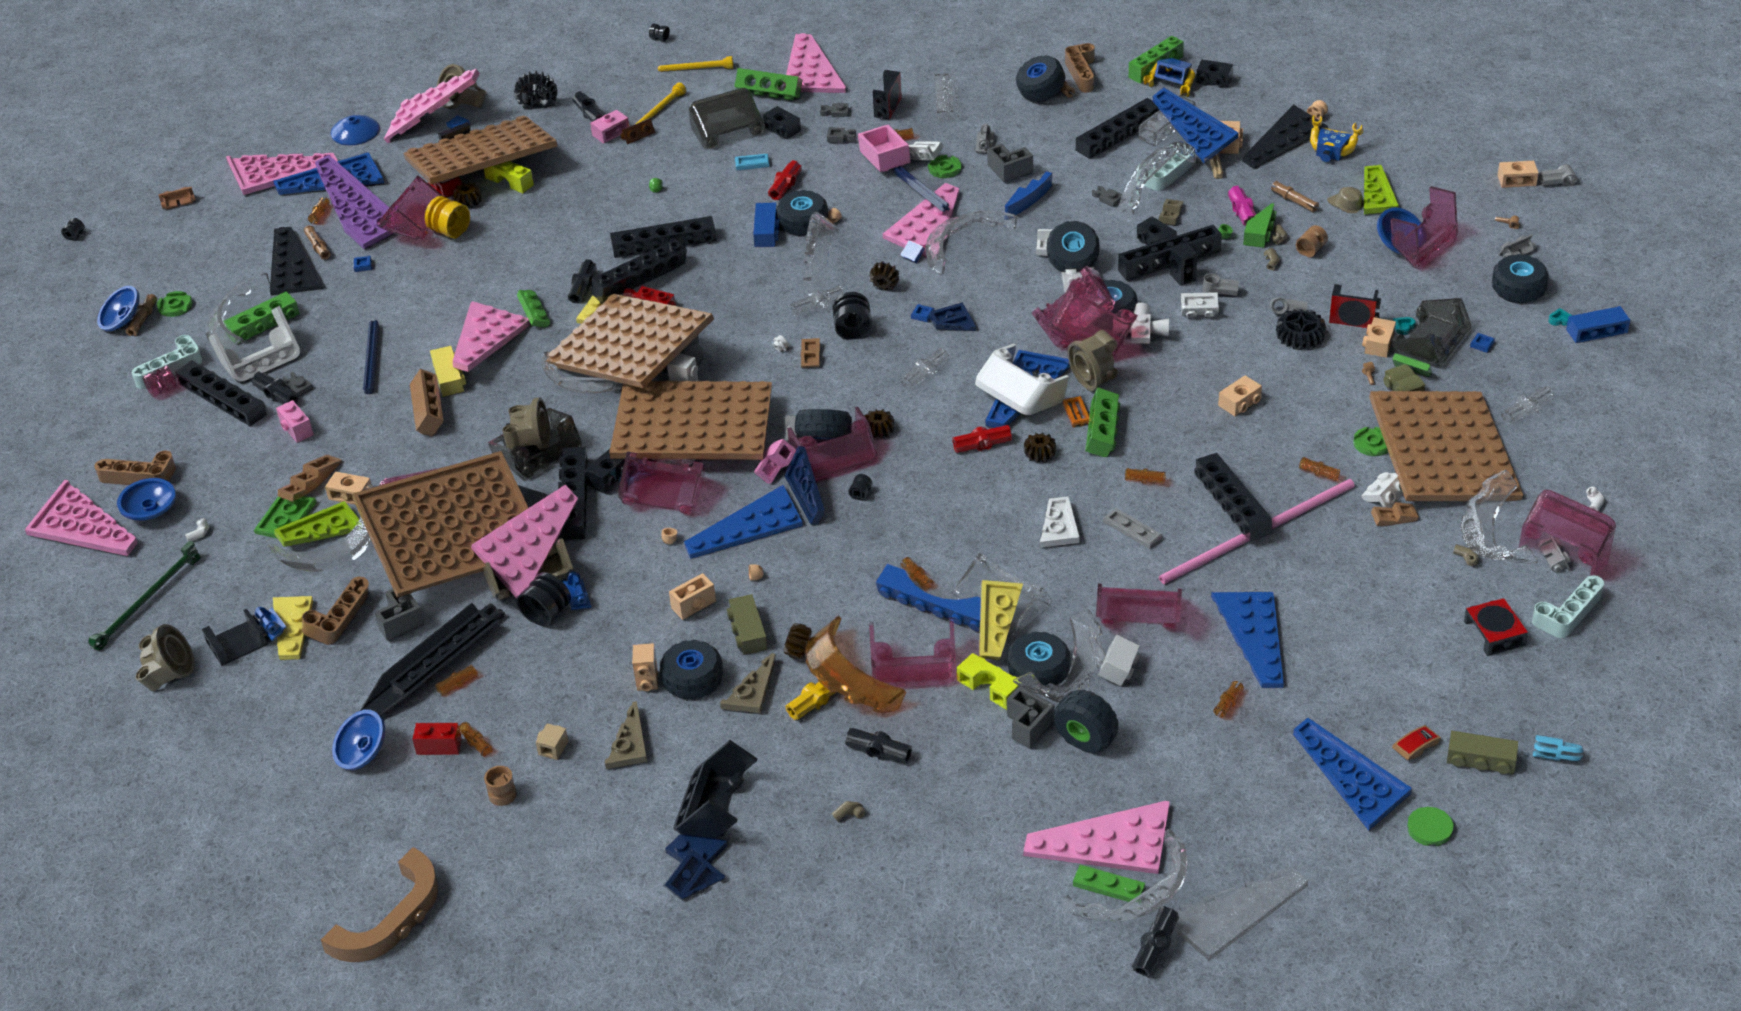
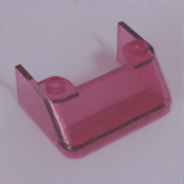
[1391,186,1458,269]
[787,407,878,483]
[1518,489,1616,576]
[1096,583,1182,628]
[869,617,956,688]

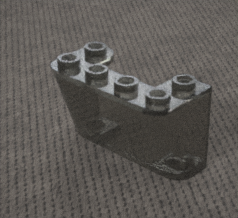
[488,408,582,481]

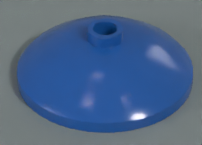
[331,115,379,146]
[1377,207,1426,256]
[97,285,140,332]
[117,478,176,521]
[332,710,385,771]

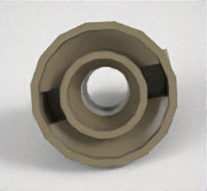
[437,64,487,109]
[1067,330,1118,391]
[502,397,550,450]
[135,624,195,691]

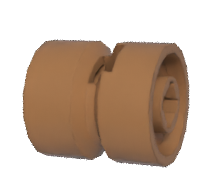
[1295,225,1328,258]
[484,766,517,806]

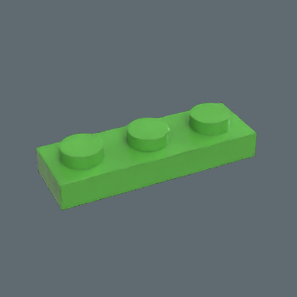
[517,290,550,327]
[1073,864,1145,905]

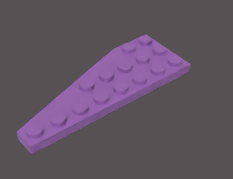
[315,155,406,249]

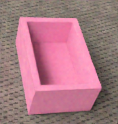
[858,125,911,172]

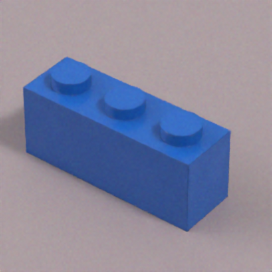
[753,202,780,247]
[1566,306,1630,343]

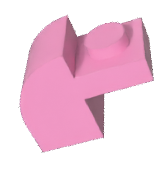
[754,439,796,484]

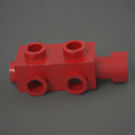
[623,286,676,306]

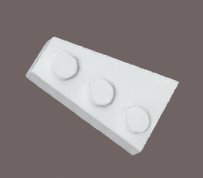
[1040,496,1079,548]

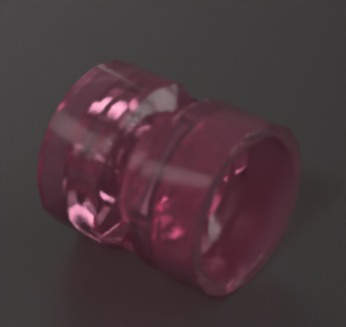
[142,366,177,397]

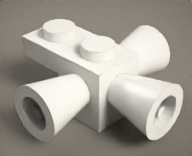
[1113,303,1169,344]

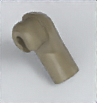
[1272,224,1287,244]
[1264,248,1280,271]
[1453,544,1479,566]
[831,801,866,822]

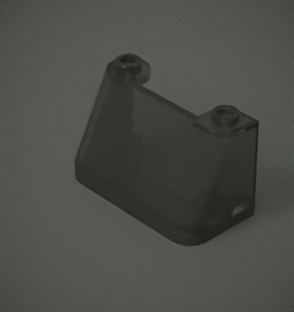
[689,88,766,150]
[1391,298,1471,367]

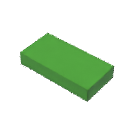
[1392,353,1432,377]

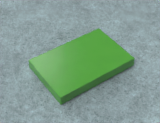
[254,496,317,539]

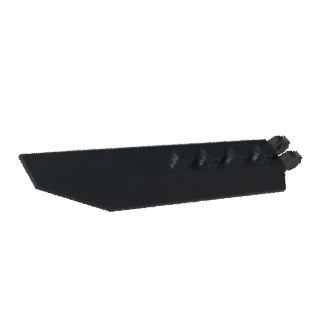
[360,603,505,716]

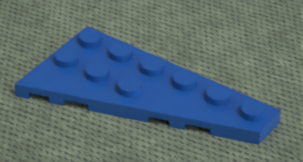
[1152,88,1239,163]
[273,152,384,195]
[985,350,1070,428]
[684,485,803,559]
[1211,592,1284,688]
[1293,718,1412,831]

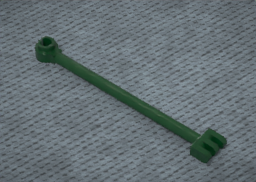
[88,541,201,651]

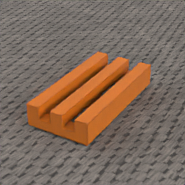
[1063,396,1089,428]

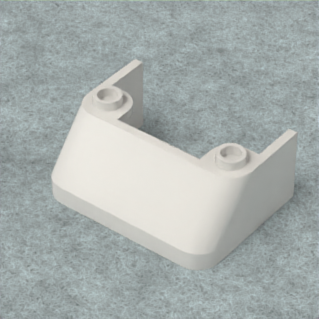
[208,306,300,382]
[975,344,1069,415]

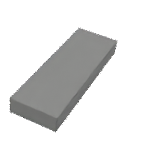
[1103,508,1162,549]

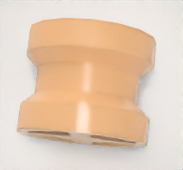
[1307,100,1328,120]

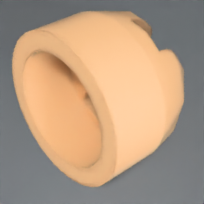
[828,208,842,223]
[661,528,677,545]
[749,564,764,581]

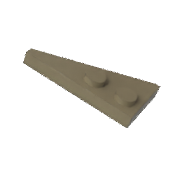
[720,653,776,713]
[605,701,647,769]

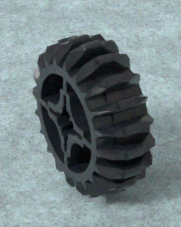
[514,70,558,109]
[1276,309,1326,350]

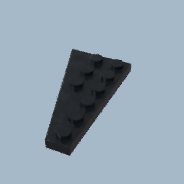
[1242,104,1328,169]
[270,227,323,296]

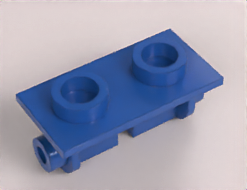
[563,571,591,610]
[255,607,287,642]

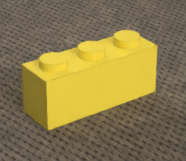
[430,346,466,397]

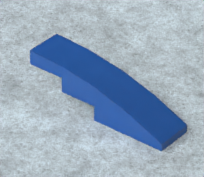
[1005,171,1052,219]

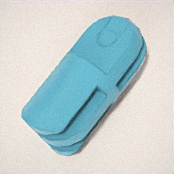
[1533,735,1584,761]

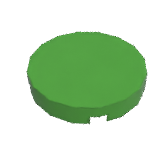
[928,155,961,178]
[157,291,193,317]
[1353,427,1388,456]
[1407,807,1453,846]

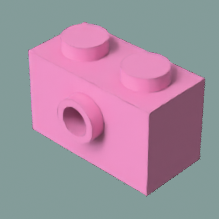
[590,110,629,143]
[276,400,314,443]

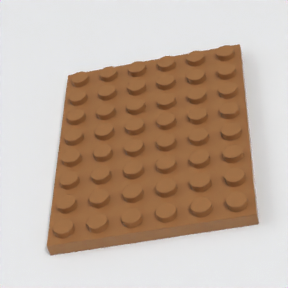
[403,116,558,184]
[544,294,714,388]
[609,381,772,460]
[1369,391,1523,501]
[352,451,528,597]

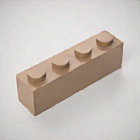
[410,369,443,436]

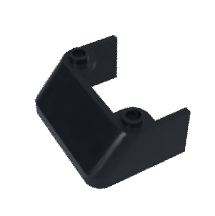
[673,740,758,839]

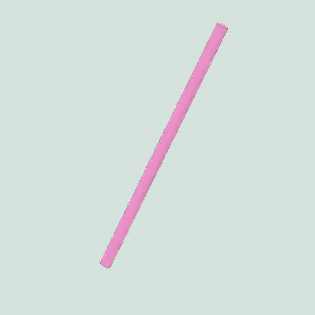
[1159,479,1354,585]

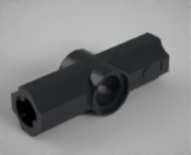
[572,91,605,122]
[567,259,597,304]
[252,371,299,404]
[845,728,912,764]
[1132,906,1179,977]

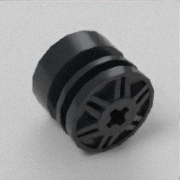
[832,292,872,340]
[516,572,571,627]

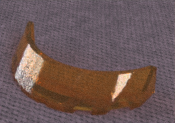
[804,616,906,713]

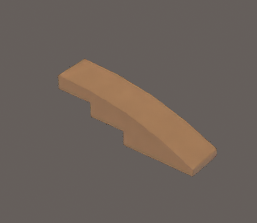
[278,455,342,502]

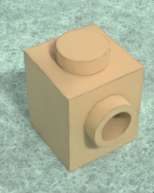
[536,724,569,760]

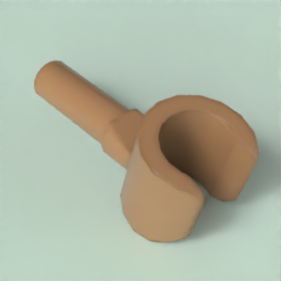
[1495,216,1519,229]
[1362,361,1375,385]

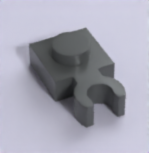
[820,103,849,117]
[827,127,856,143]
[1092,186,1124,207]
[282,372,313,396]

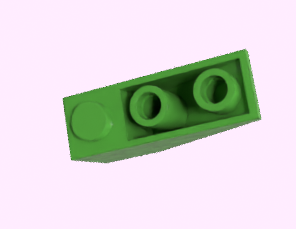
[1243,203,1277,248]

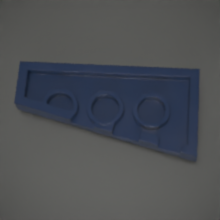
[785,446,825,525]

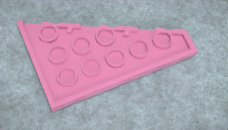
[783,33,846,93]
[384,69,480,143]
[226,153,338,195]
[883,183,959,262]
[453,301,530,372]
[25,480,138,556]
[471,485,578,598]
[1023,801,1170,874]

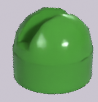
[649,178,663,193]
[1218,224,1233,239]

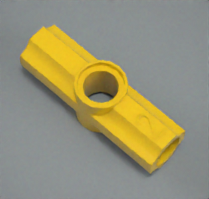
[785,671,845,720]

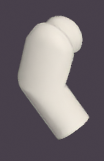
[1586,487,1604,514]
[185,518,210,542]

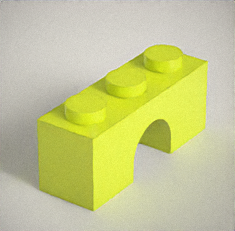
[484,161,534,194]
[957,653,1022,710]

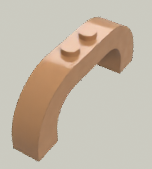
[321,847,438,962]

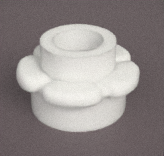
[773,335,789,352]

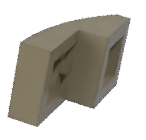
[1159,199,1184,225]

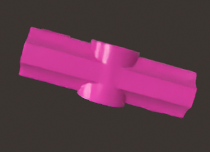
[1228,186,1256,226]

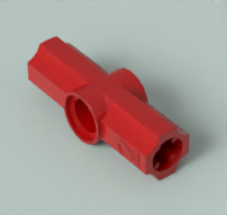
[768,160,802,201]
[952,425,1012,453]

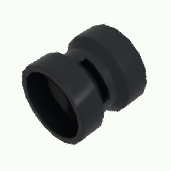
[649,23,670,42]
[61,218,85,241]
[848,474,873,501]

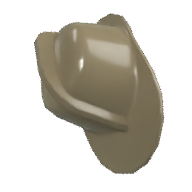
[1327,187,1364,213]

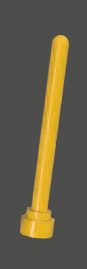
[658,56,734,72]
[634,82,687,125]

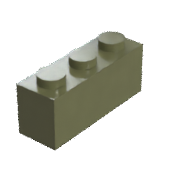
[726,594,768,655]
[1446,730,1519,774]

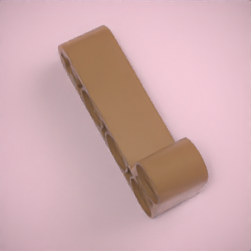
[1065,43,1095,93]
[94,450,176,485]
[302,576,369,645]

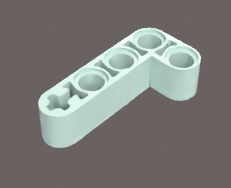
[1137,145,1196,191]
[131,335,202,389]
[1532,576,1604,638]

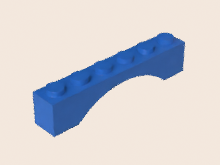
[876,564,981,632]

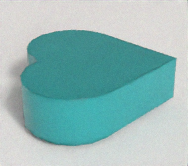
[1548,308,1572,326]
[1393,317,1416,335]

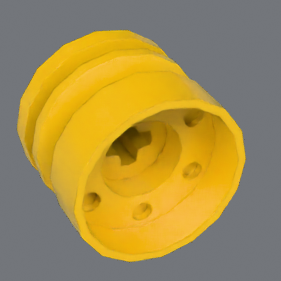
[424,196,471,239]

